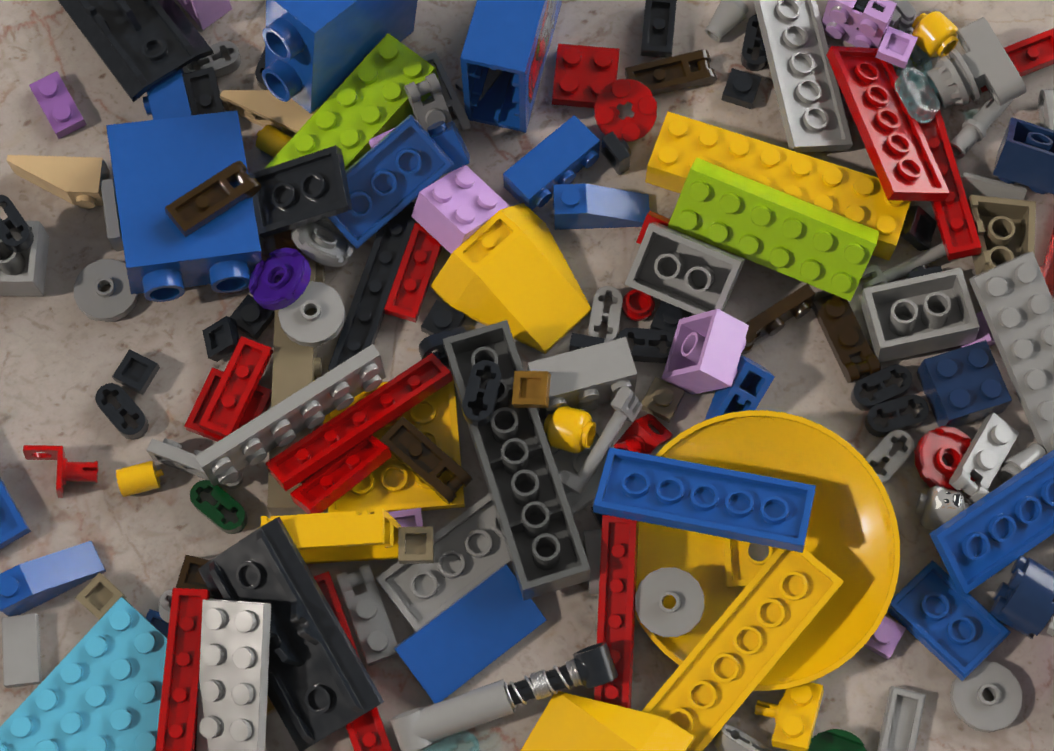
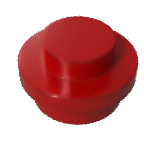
[622,289,655,321]

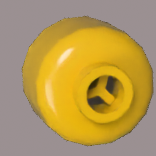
[912,11,959,58]
[544,406,596,454]

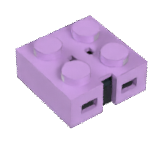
[822,0,897,48]

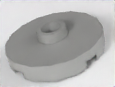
[291,219,354,267]
[74,259,139,322]
[278,281,346,347]
[635,567,705,637]
[950,661,1023,733]

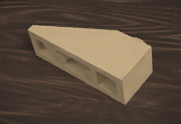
[220,90,322,137]
[6,155,110,209]

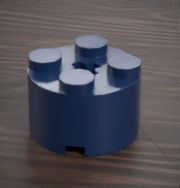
[990,555,1054,639]

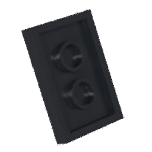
[248,145,353,238]

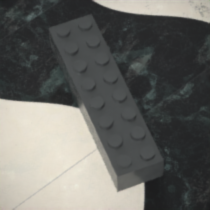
[443,320,591,600]

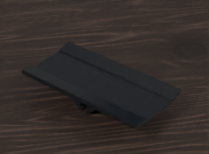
[58,0,214,102]
[198,517,384,751]

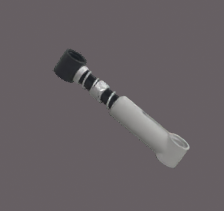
[390,642,618,751]

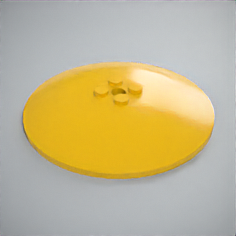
[635,410,900,691]

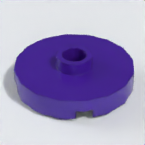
[249,247,311,310]

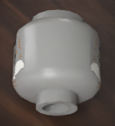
[915,486,969,531]

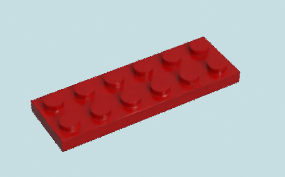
[826,46,950,201]

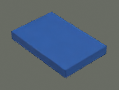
[887,560,1011,682]

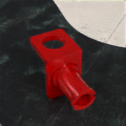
[612,413,673,455]
[23,445,99,498]

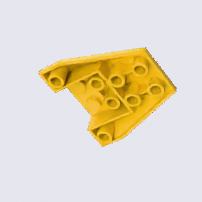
[431,203,592,354]
[520,690,695,751]

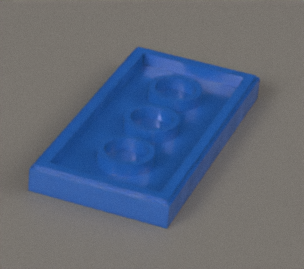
[328,114,455,249]
[394,564,547,704]

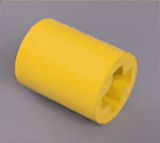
[256,124,292,158]
[116,460,164,497]

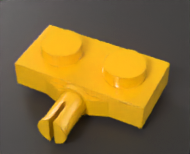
[755,682,824,751]

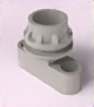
[925,17,1027,109]

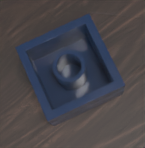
[993,117,1054,195]
[916,340,1012,428]

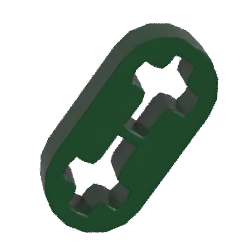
[190,480,248,534]

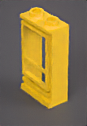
[257,508,401,564]

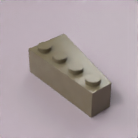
[968,195,1036,275]

